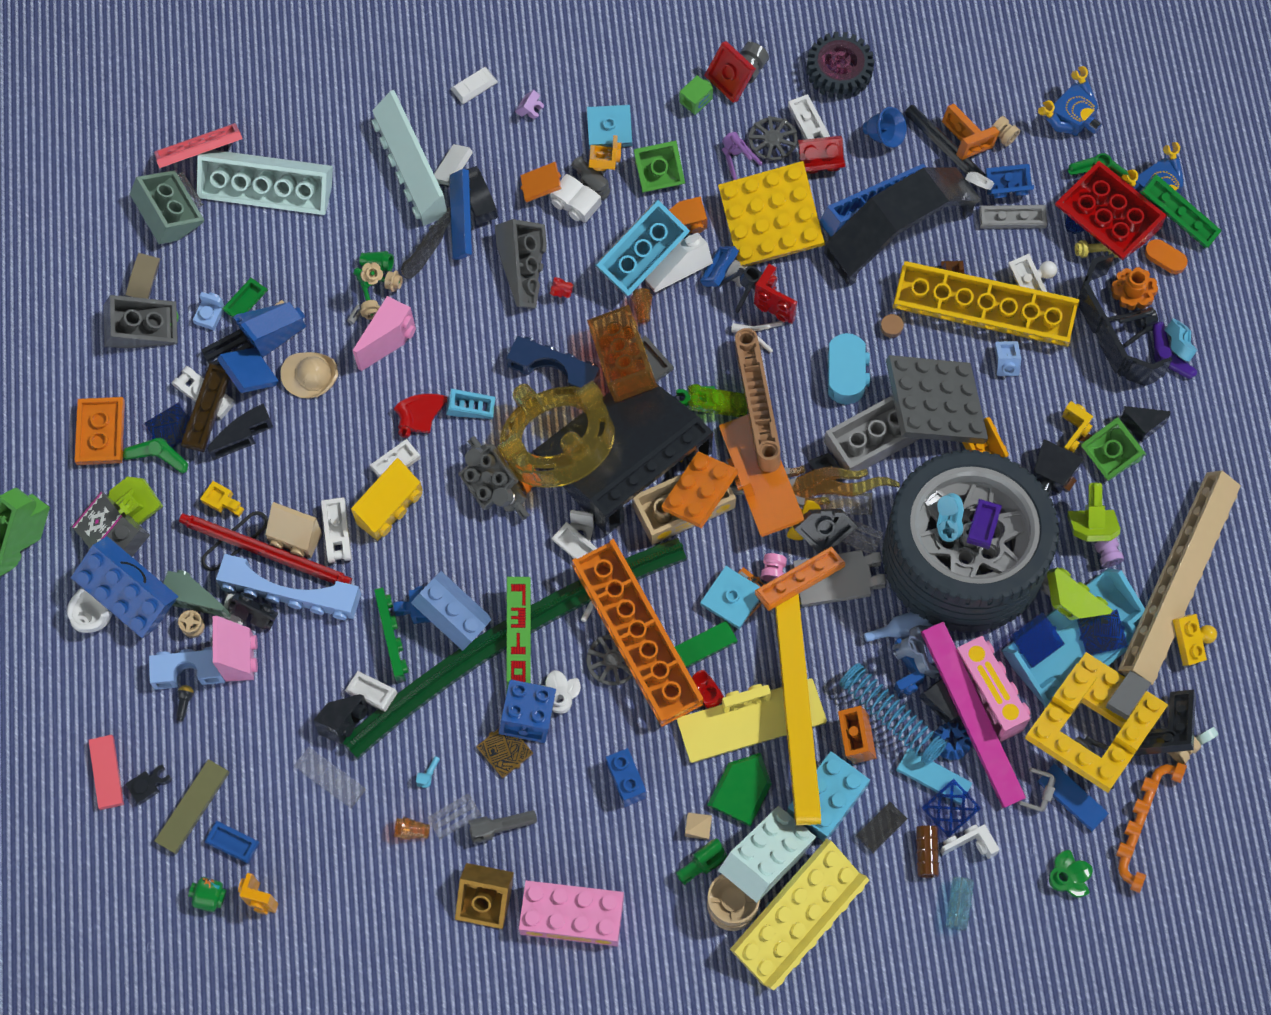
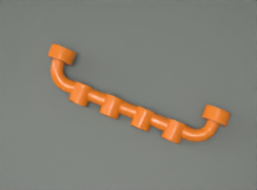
[1116,762,1187,893]

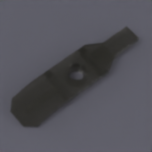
[401,207,451,279]

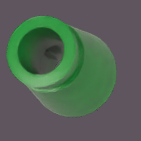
[359,251,394,273]

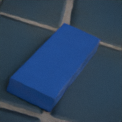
[1037,764,1109,832]

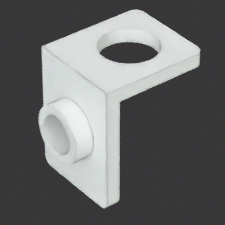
[570,510,594,541]

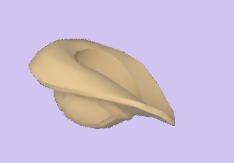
[281,352,338,398]

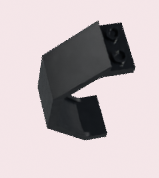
[824,167,982,287]

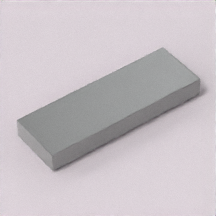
[979,205,1047,229]

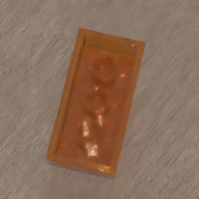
[587,305,658,402]

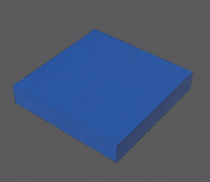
[217,348,278,393]

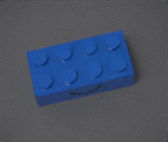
[71,536,179,638]

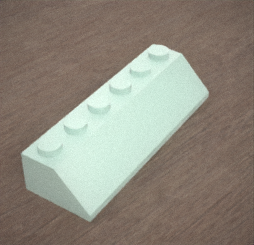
[371,90,448,226]
[197,150,333,215]

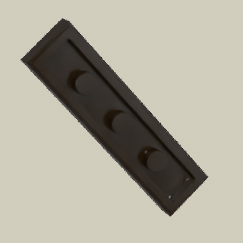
[181,364,230,452]

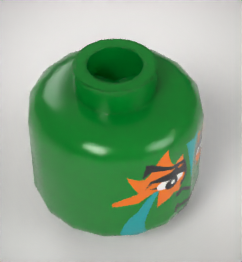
[188,877,227,912]

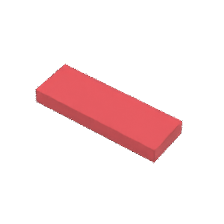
[88,735,124,810]

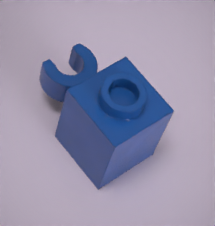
[393,586,431,624]

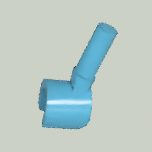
[416,756,440,788]

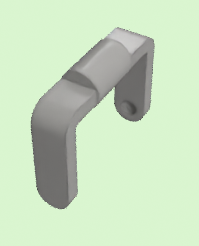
[1018,767,1056,812]

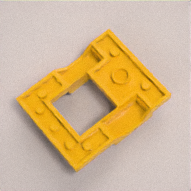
[1025,652,1168,793]

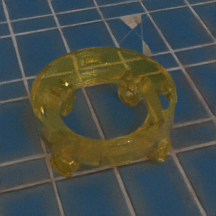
[497,380,615,488]

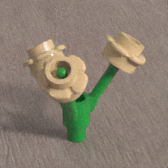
[353,262,403,320]

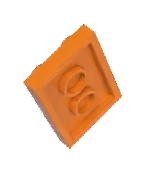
[75,397,125,465]
[661,451,738,529]

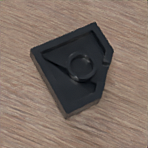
[793,509,858,553]

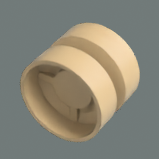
[707,874,760,931]

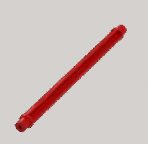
[179,513,352,584]

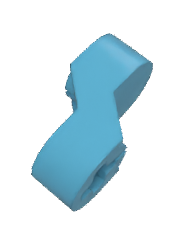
[1165,319,1198,362]
[937,493,964,542]

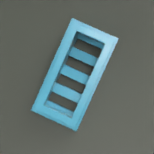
[446,389,496,419]

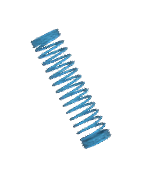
[839,663,947,765]

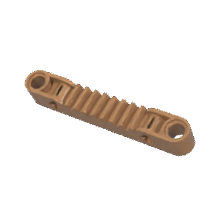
[735,328,781,472]

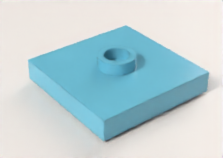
[587,105,632,149]
[700,566,760,630]

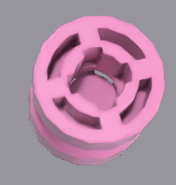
[760,553,787,582]

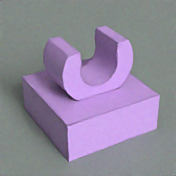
[515,90,544,119]

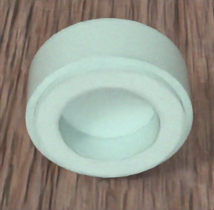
[1195,727,1218,745]

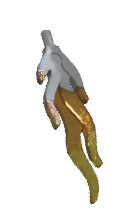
[730,466,900,507]

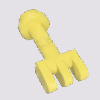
[1075,240,1119,258]

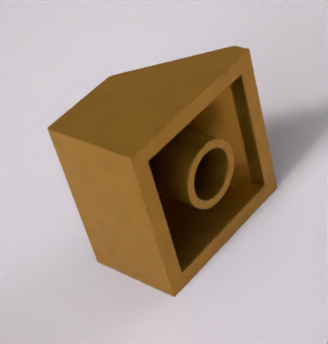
[455,863,514,929]

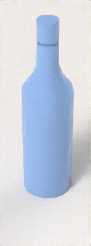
[864,612,935,642]

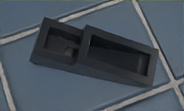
[466,166,498,225]
[207,403,273,461]

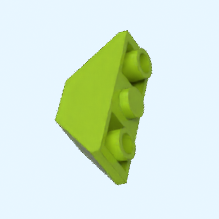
[1047,567,1113,620]

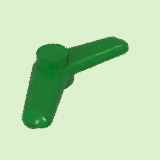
[1068,153,1130,184]
[123,438,188,473]

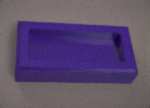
[966,499,1002,549]

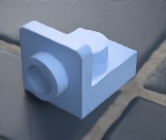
[193,292,224,331]
[995,341,1021,376]

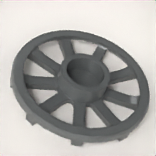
[749,116,797,161]
[587,634,633,686]

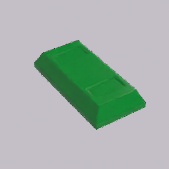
[222,278,268,318]

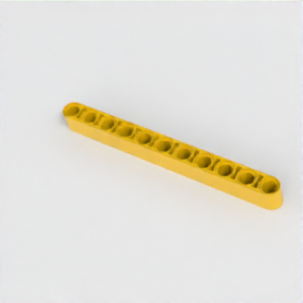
[775,594,821,826]

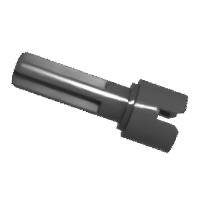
[468,810,537,844]

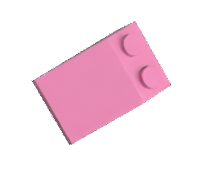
[353,296,416,371]
[213,616,258,682]

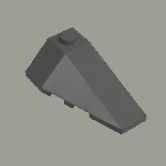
[495,219,547,309]

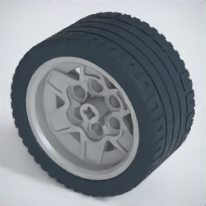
[882,450,1059,633]

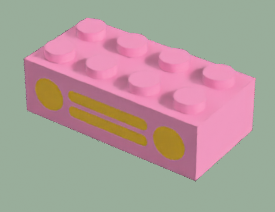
[957,636,1031,743]
[519,880,624,946]

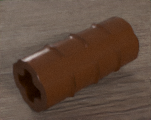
[916,825,939,878]

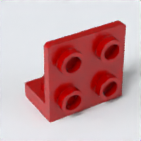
[754,264,797,324]

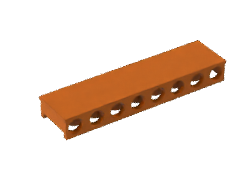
[572,539,704,727]

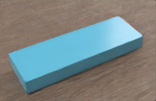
[896,748,972,805]

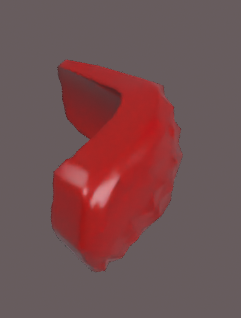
[692,670,724,709]

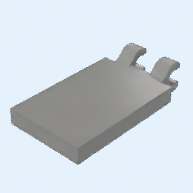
[793,550,886,608]

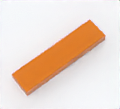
[755,546,845,611]

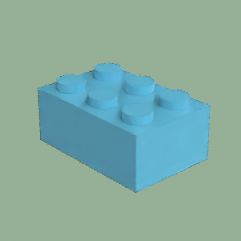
[787,751,870,842]

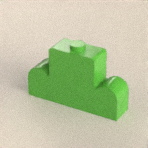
[0,488,50,576]

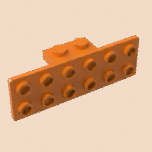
[719,414,804,537]

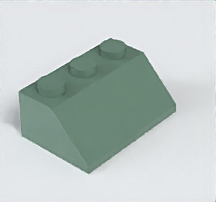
[130,170,204,244]

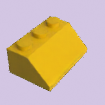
[351,458,423,541]

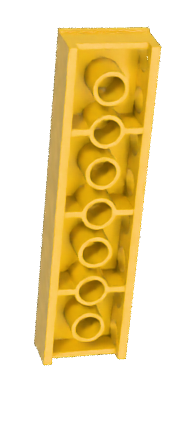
[893,261,1079,347]

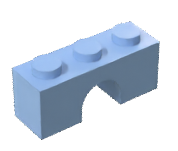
[149,647,226,690]

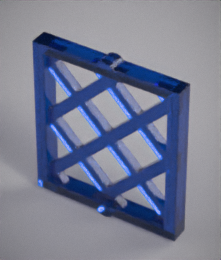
[922,779,981,838]

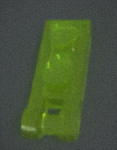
[688,384,747,417]

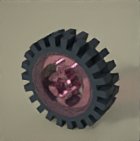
[806,32,874,99]

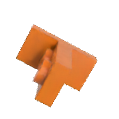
[942,104,1000,160]

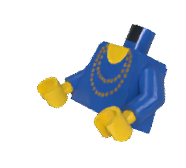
[1038,66,1102,136]
[1121,142,1184,203]

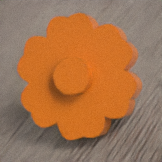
[1111,267,1158,310]

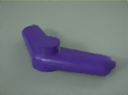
[1153,322,1197,379]

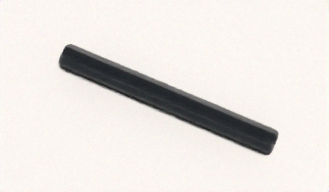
[905,105,985,176]

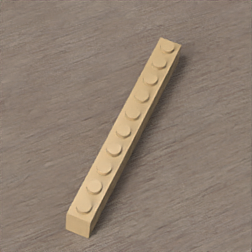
[1118,470,1241,685]

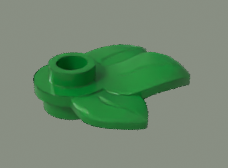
[1049,850,1093,898]

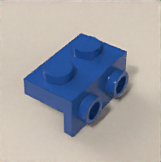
[985,164,1034,198]

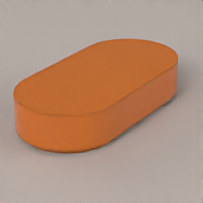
[1145,239,1188,274]

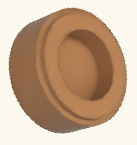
[880,314,904,338]

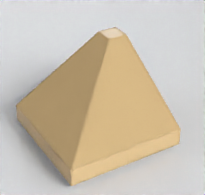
[685,813,712,840]

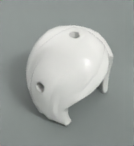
[67,588,113,633]

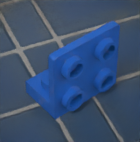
[498,680,556,743]

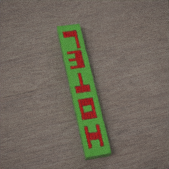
[506,577,531,694]

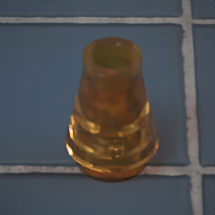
[631,288,653,323]
[394,816,430,840]

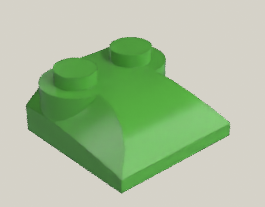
[633,141,685,193]
[1081,417,1146,481]

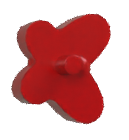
[550,277,574,298]

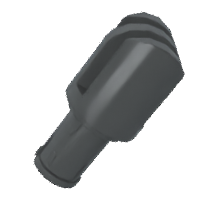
[571,157,610,200]

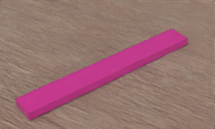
[921,621,1026,808]

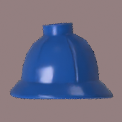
[863,107,907,148]

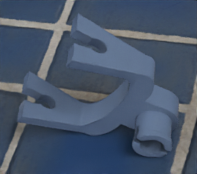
[892,625,940,679]

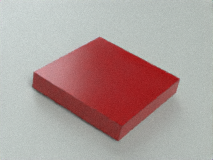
[704,41,756,103]

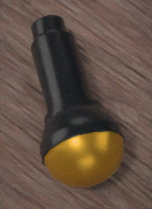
[176,685,194,722]

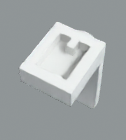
[940,824,1000,859]

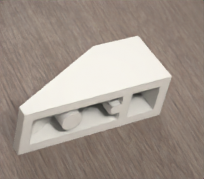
[645,232,713,292]

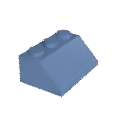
[411,571,493,651]

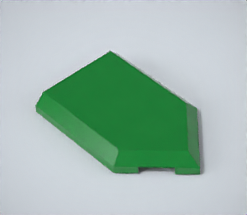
[707,753,772,827]

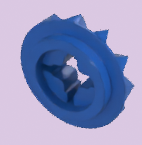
[933,722,971,760]

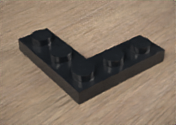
[1134,689,1196,756]

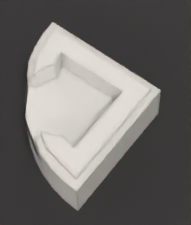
[965,172,994,190]

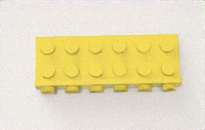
[730,839,869,990]

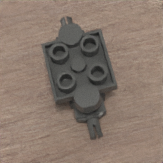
[459,436,530,520]

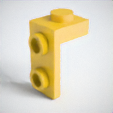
[1062,401,1093,453]

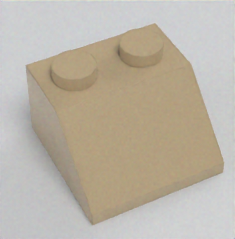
[265,502,322,558]

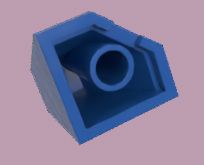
[233,302,306,357]

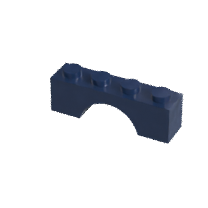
[506,335,600,400]

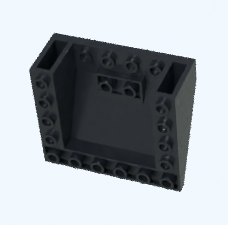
[533,370,713,536]

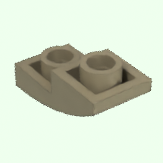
[126,253,161,299]

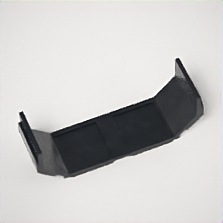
[1078,253,1172,386]

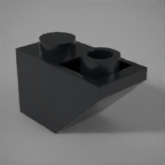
[313,694,368,744]

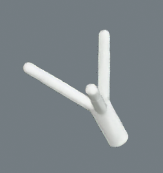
[731,321,783,353]

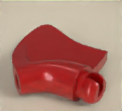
[394,394,447,438]

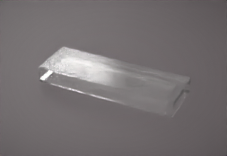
[294,747,366,809]

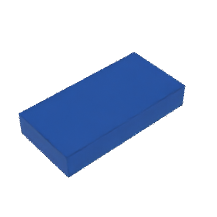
[700,246,739,287]
[205,820,260,864]

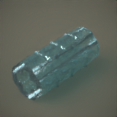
[945,877,974,931]

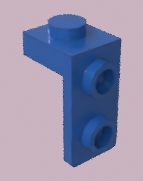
[894,638,925,697]

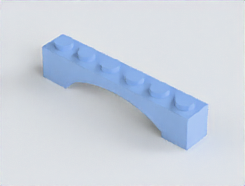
[216,554,361,620]

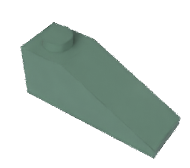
[163,570,231,619]

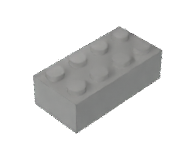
[824,395,919,478]

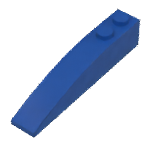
[819,163,926,237]

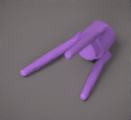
[722,132,762,180]

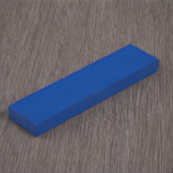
[450,169,472,260]

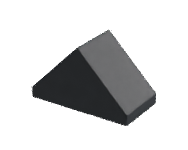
[1120,406,1170,443]

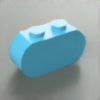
[828,333,870,405]

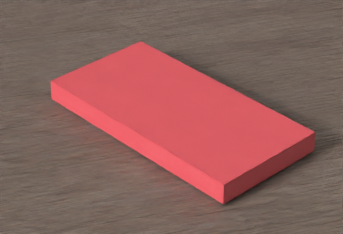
[154,123,242,168]

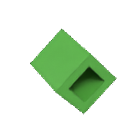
[679,75,713,115]

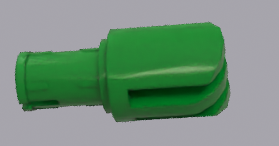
[675,838,727,886]

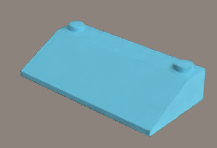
[1002,568,1145,707]

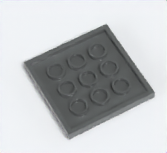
[886,355,988,444]

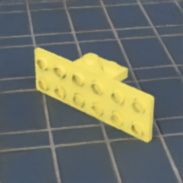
[677,678,827,763]

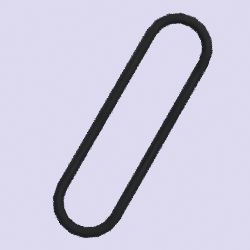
[202,511,268,571]

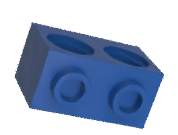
[606,748,647,807]

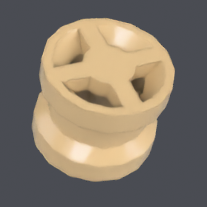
[178,610,205,638]

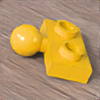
[1173,614,1217,666]

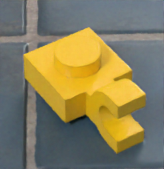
[200,481,244,517]

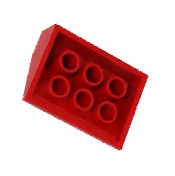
[1055,161,1167,260]

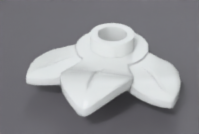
[542,670,581,714]

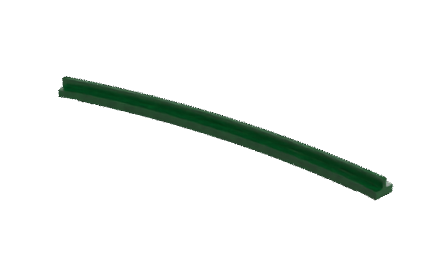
[342,538,687,760]

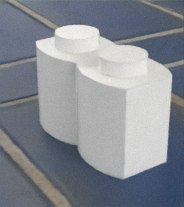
[550,174,602,223]

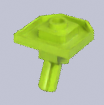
[108,476,164,525]
[1067,482,1121,542]

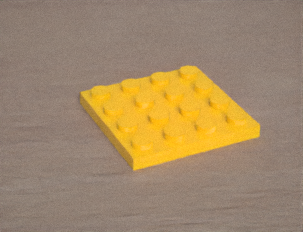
[718,161,825,267]

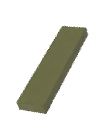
[155,759,230,855]

